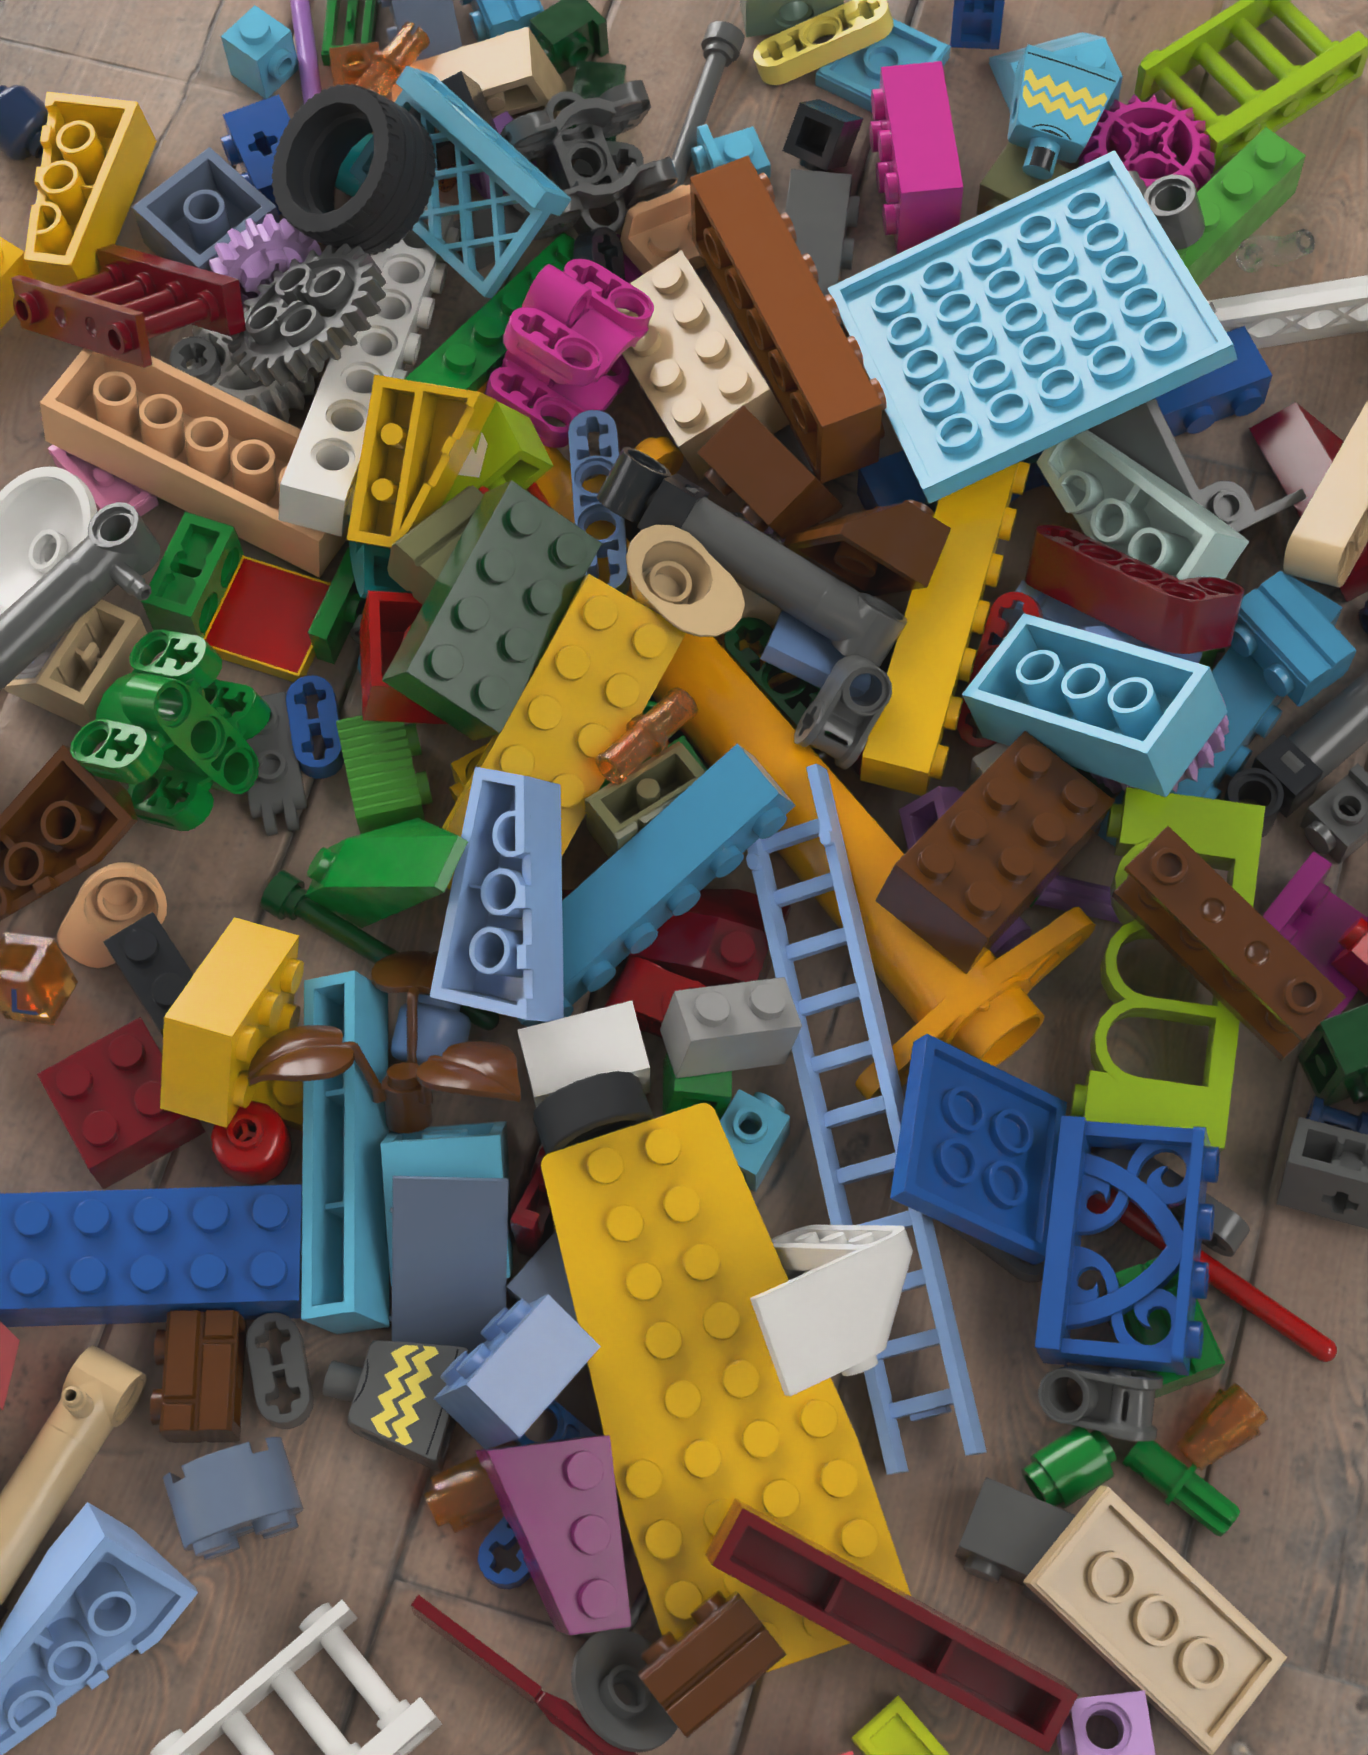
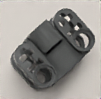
[500,80,678,240]

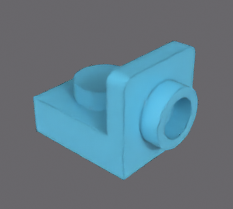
[691,124,771,178]

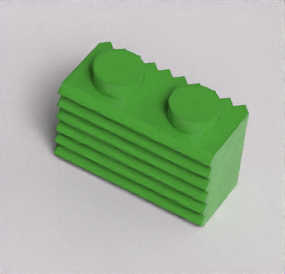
[336,715,433,834]

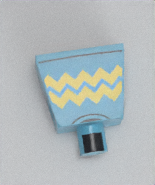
[1008,44,1120,180]

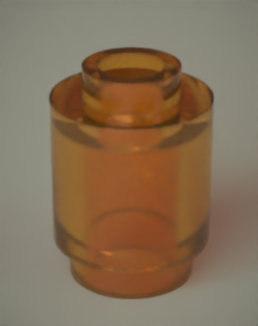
[424,1455,502,1534]

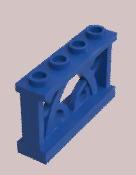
[1035,1116,1220,1376]

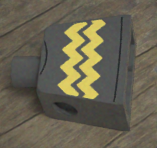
[323,1340,470,1472]

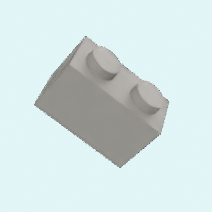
[660,977,802,1078]

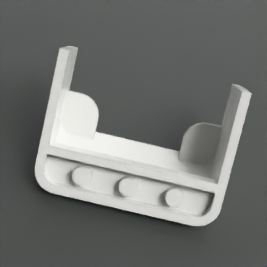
[750,1225,913,1396]

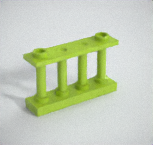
[1134,0,1368,172]

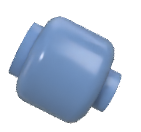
[391,994,471,1065]

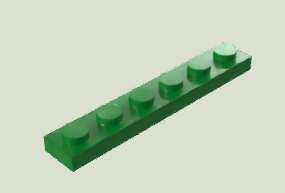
[405,232,576,391]

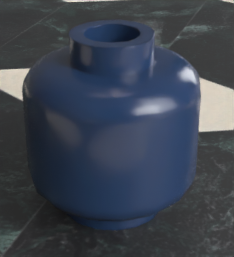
[0,85,48,161]

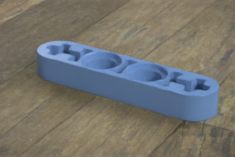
[568,410,630,595]

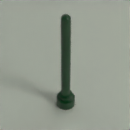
[260,870,499,1031]

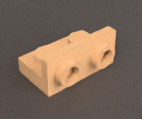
[620,184,705,274]

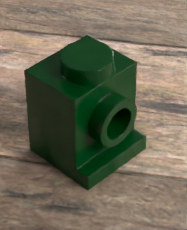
[529,0,609,75]

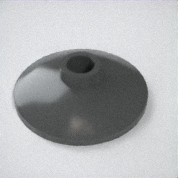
[571,1629,678,1752]

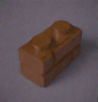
[150,1310,247,1443]
[638,1590,786,1738]

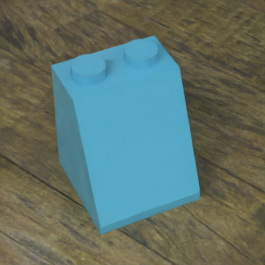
[380,1121,513,1286]

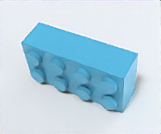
[962,613,1228,797]

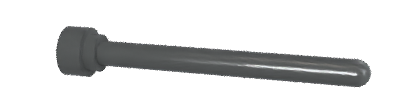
[670,21,745,192]

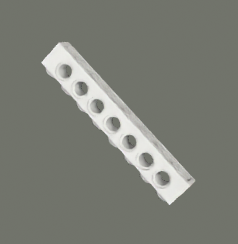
[278,202,461,537]

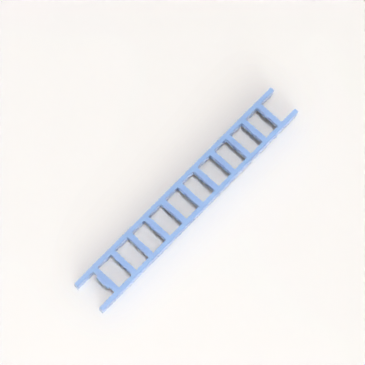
[746,763,987,1475]

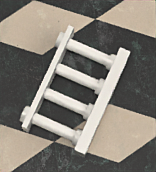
[150,1600,442,1755]

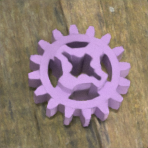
[209,213,322,308]

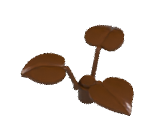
[248,951,521,1133]

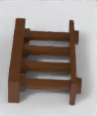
[1112,826,1346,1061]

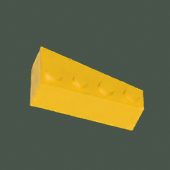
[24,92,157,287]

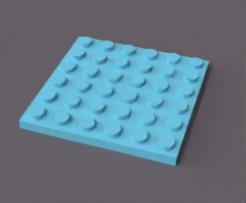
[827,150,1237,504]

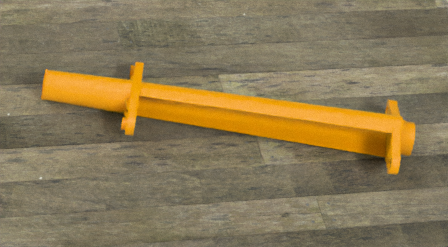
[477,381,1096,1100]

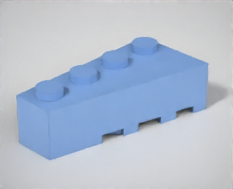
[429,767,564,1022]

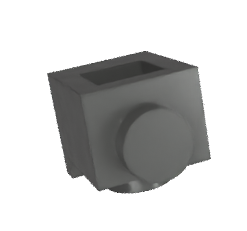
[1300,763,1368,864]

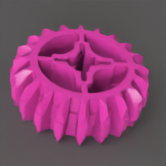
[1078,93,1216,192]

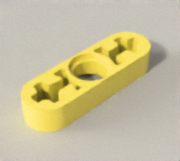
[753,0,894,85]

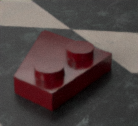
[510,1146,555,1257]

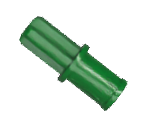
[1122,1440,1240,1537]

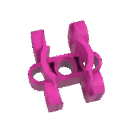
[484,259,654,448]

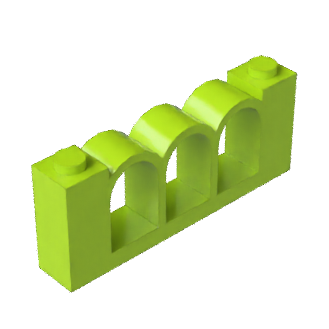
[1070,787,1265,1152]

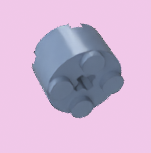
[163,1437,303,1560]

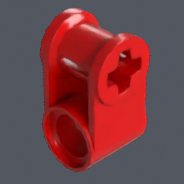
[604,957,706,1038]

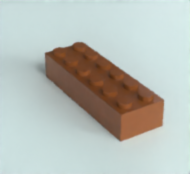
[690,156,887,484]

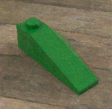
[305,818,468,928]

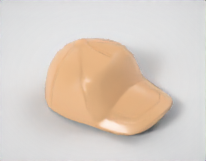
[56,862,167,968]

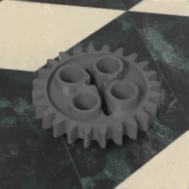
[227,244,386,387]

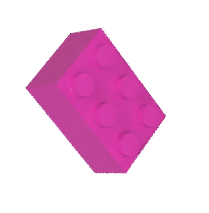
[869,61,963,254]

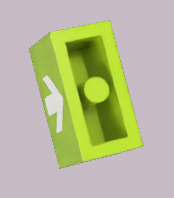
[441,401,554,507]

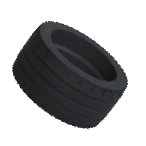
[272,84,436,255]

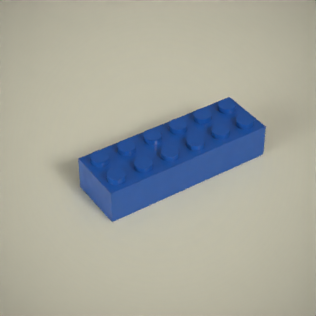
[0,1184,302,1327]

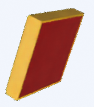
[203,556,331,682]

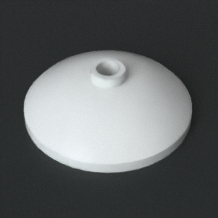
[0,466,97,615]

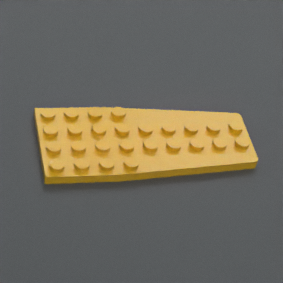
[541,1103,911,1673]

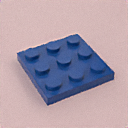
[890,1034,1067,1265]

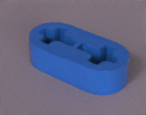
[286,675,344,779]

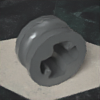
[170,336,221,386]

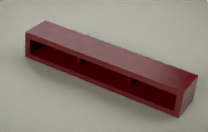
[705,1498,1078,1753]

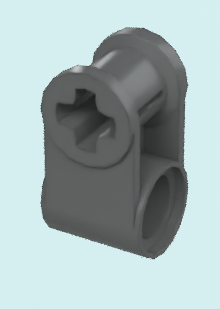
[794,655,892,770]
[1038,1363,1164,1441]

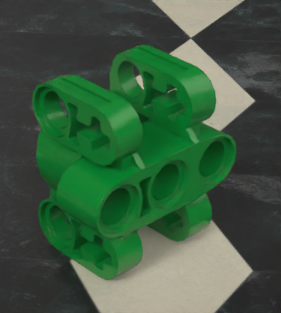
[70,629,271,831]

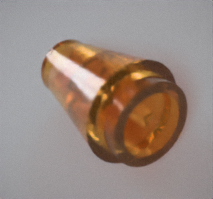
[1176,1382,1268,1472]

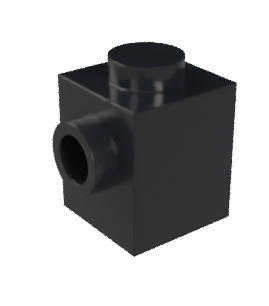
[782,99,864,172]

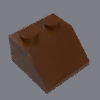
[697,405,843,539]
[783,500,951,596]

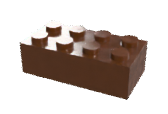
[875,731,1115,974]

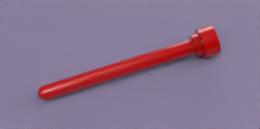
[1087,1188,1337,1362]

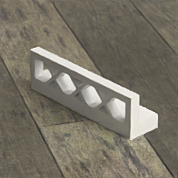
[1207,275,1368,349]

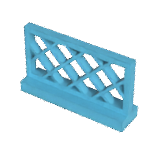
[349,66,572,298]

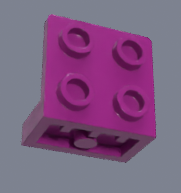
[1263,851,1368,1020]

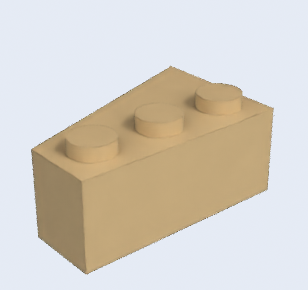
[391,27,570,129]

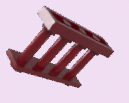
[11,244,246,368]

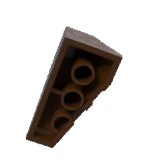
[0,745,138,921]

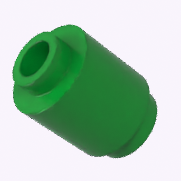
[1021,1426,1117,1509]

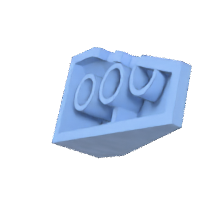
[0,1502,198,1755]

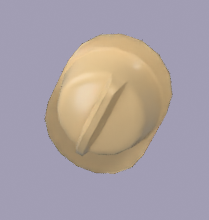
[626,525,745,637]

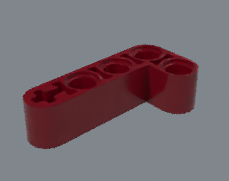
[1024,525,1245,654]

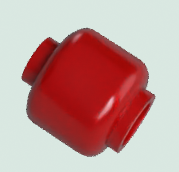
[211,1100,292,1185]

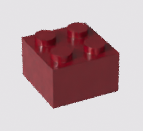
[37,1017,206,1190]

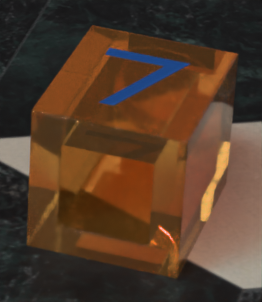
[0,932,78,1026]

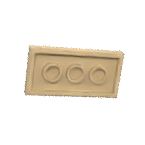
[1023,1486,1288,1755]

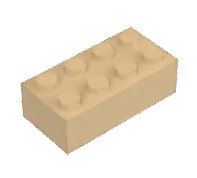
[616,250,790,480]

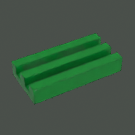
[321,0,378,67]

